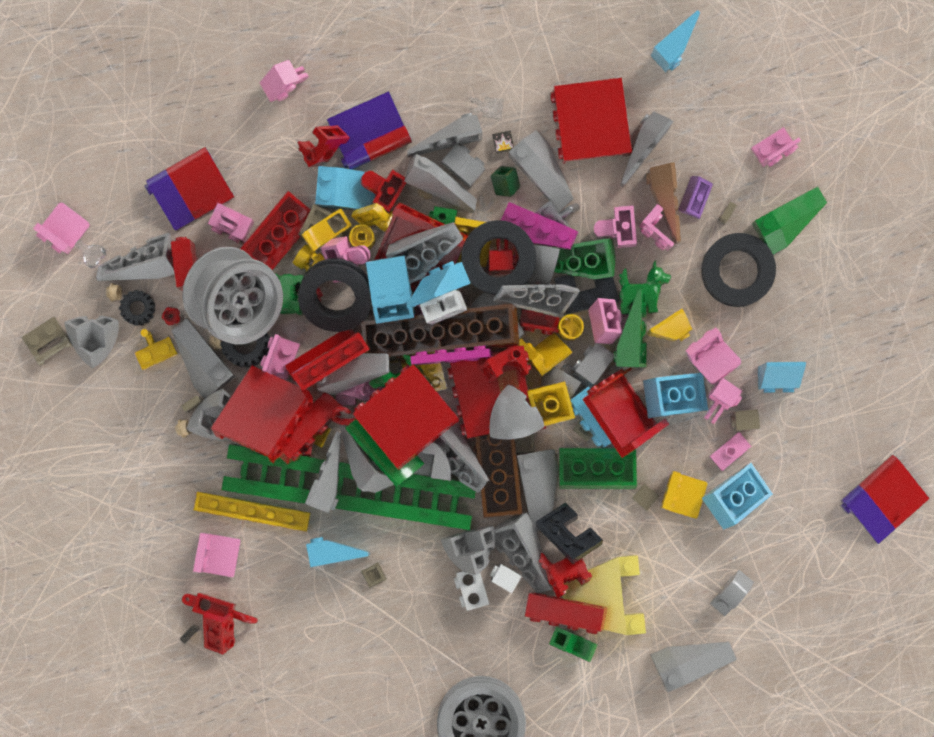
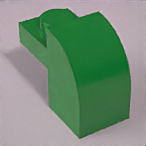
[549,626,598,662]

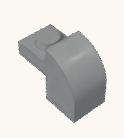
[710,570,754,616]

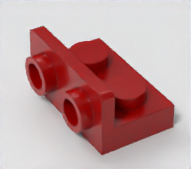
[519,309,560,335]
[203,612,235,655]

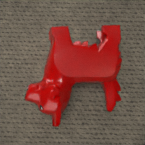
[539,553,592,598]

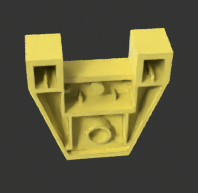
[563,555,646,635]

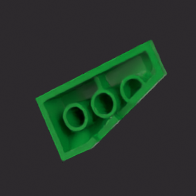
[613,289,647,367]

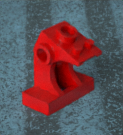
[297,125,350,167]
[480,346,531,384]

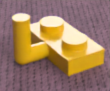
[351,203,394,232]
[134,329,178,370]

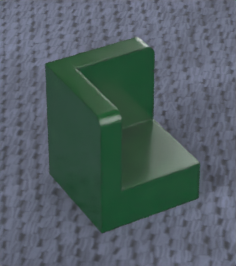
[490,166,521,197]

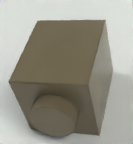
[730,409,760,431]

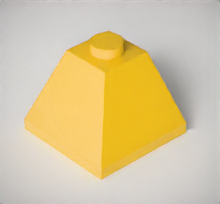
[646,308,692,341]
[527,381,575,426]

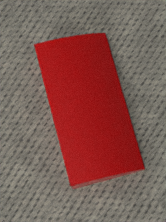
[239,191,311,270]

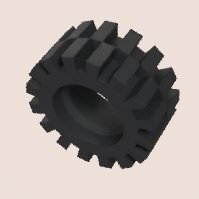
[119,290,156,326]

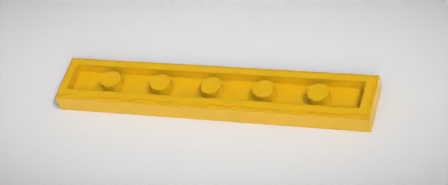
[193,491,311,532]

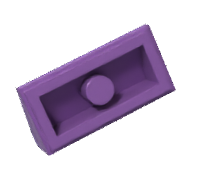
[678,176,713,219]

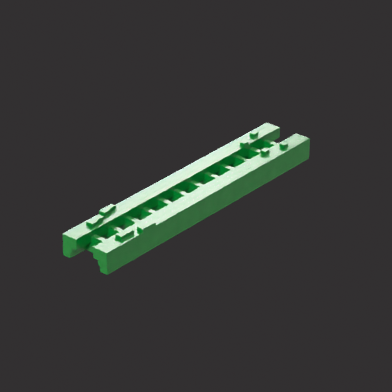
[221,444,476,530]

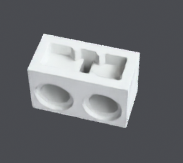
[420,290,467,325]
[490,563,522,593]
[454,571,489,611]

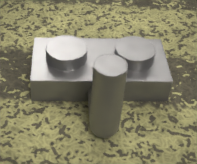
[535,200,580,228]

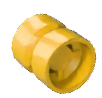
[349,224,375,250]
[292,244,325,273]
[558,314,584,341]

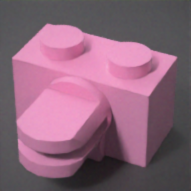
[259,60,309,102]
[208,203,254,243]
[594,206,637,248]
[321,236,371,283]
[588,298,629,344]
[704,378,742,424]

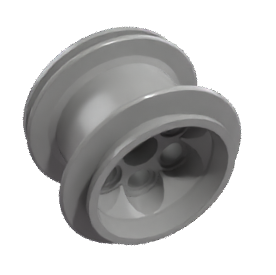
[182,247,283,344]
[437,676,526,737]

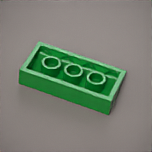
[345,419,425,487]
[559,448,637,489]

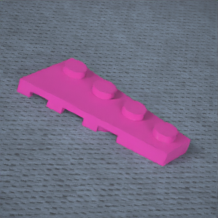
[500,202,578,250]
[411,346,493,365]

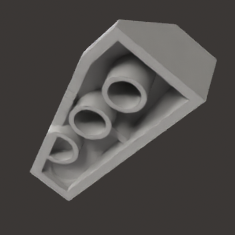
[620,111,673,187]
[407,113,482,158]
[508,130,574,211]
[404,154,477,213]
[386,222,463,284]
[96,233,175,281]
[494,284,580,318]
[172,318,236,399]
[317,354,389,395]
[339,424,394,493]
[434,425,489,493]
[305,432,341,513]
[517,449,558,531]
[494,513,553,593]
[650,642,737,692]

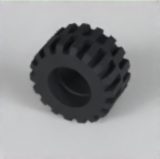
[220,332,270,368]

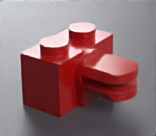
[361,169,406,213]
[489,238,517,275]

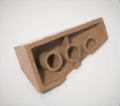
[645,162,681,244]

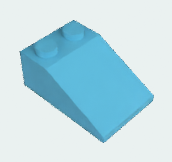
[651,10,700,73]
[315,166,375,210]
[407,261,470,309]
[758,362,806,393]
[643,373,708,418]
[702,463,773,530]
[306,537,370,567]

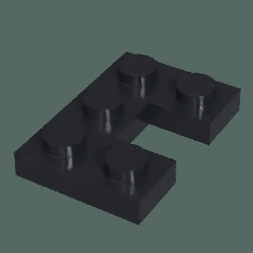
[554,275,619,316]
[536,502,603,564]

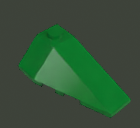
[752,186,827,255]
[552,238,616,279]

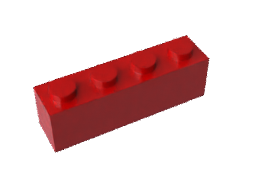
[280,392,343,464]
[525,592,607,634]

